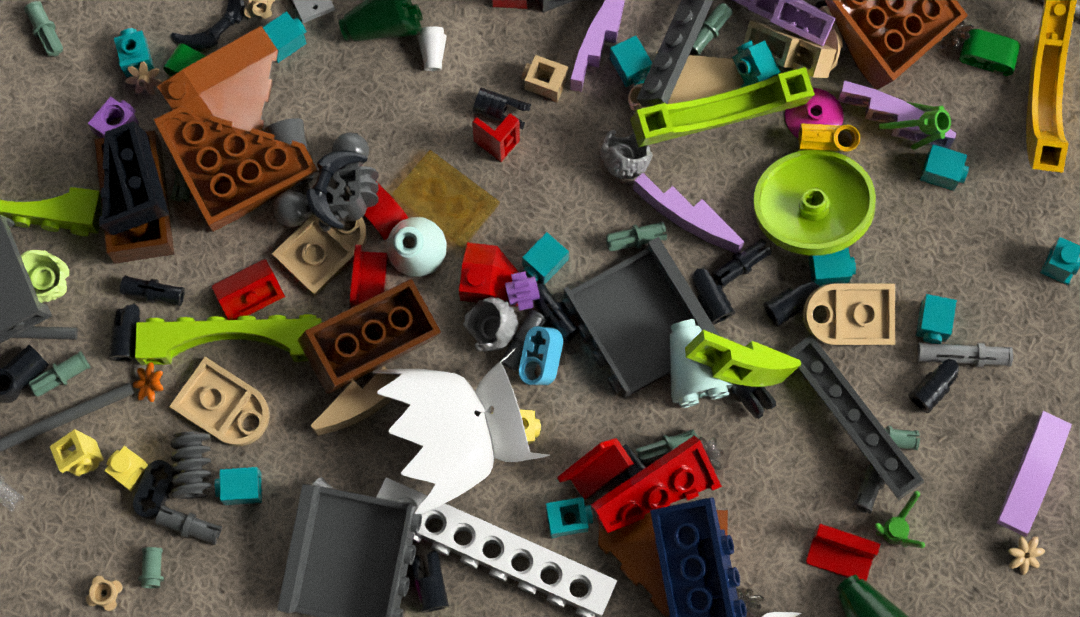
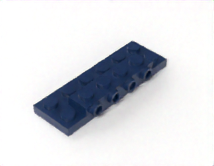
[650,498,747,617]

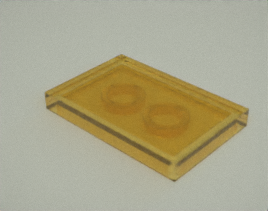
[393,150,500,249]

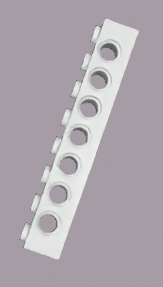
[377,477,617,617]

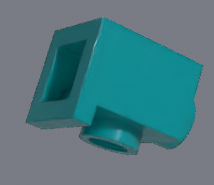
[114,28,154,78]
[732,40,780,88]
[1040,237,1080,285]
[546,497,593,539]

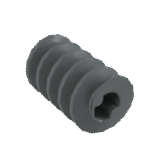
[171,432,212,499]

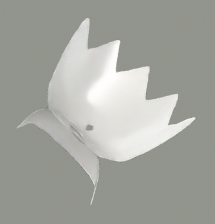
[373,349,550,514]

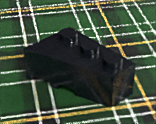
[99,121,169,235]

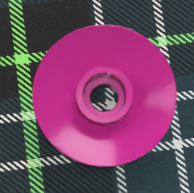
[785,88,844,138]

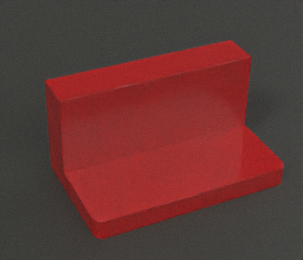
[472,113,520,162]
[350,244,388,308]
[212,259,285,320]
[557,438,634,500]
[806,524,881,581]

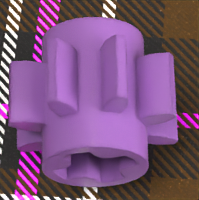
[505,271,540,311]

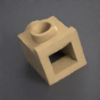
[521,55,568,102]

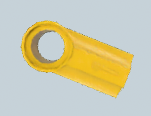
[798,123,860,153]

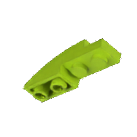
[685,330,801,387]

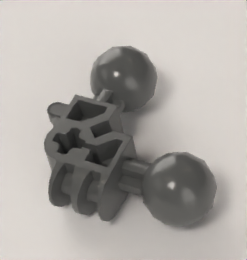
[272,132,378,232]

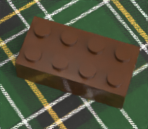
[94,130,174,264]
[298,279,441,394]

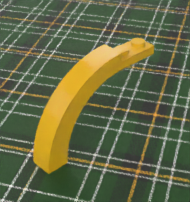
[1026,0,1077,173]

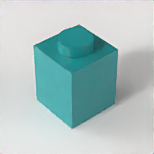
[263,11,307,63]
[609,35,653,87]
[920,144,969,191]
[522,232,569,284]
[808,247,856,287]
[916,294,957,344]
[215,467,262,505]

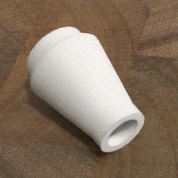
[418,27,447,71]

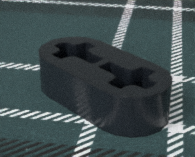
[133,460,175,519]

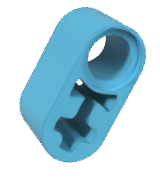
[519,326,563,385]

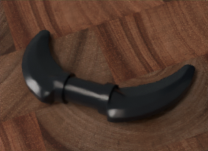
[171,0,245,50]
[306,150,368,230]

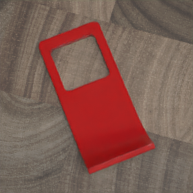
[336,181,408,240]

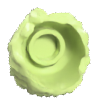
[21,250,69,303]

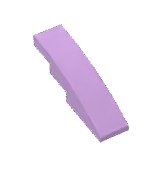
[570,0,625,92]
[733,0,836,46]
[838,81,956,148]
[633,173,744,253]
[997,411,1072,537]

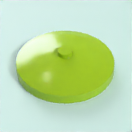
[754,150,876,256]

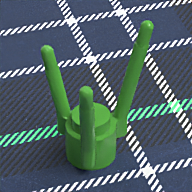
[879,102,951,150]
[875,491,925,548]

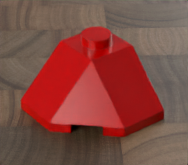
[459,242,519,307]

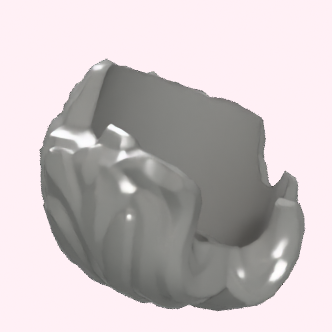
[600,130,653,179]
[463,298,518,352]

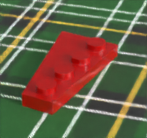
[591,436,722,533]

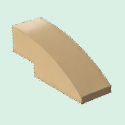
[743,20,836,78]
[310,367,397,436]

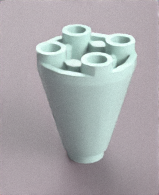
[387,217,447,277]
[670,319,733,408]

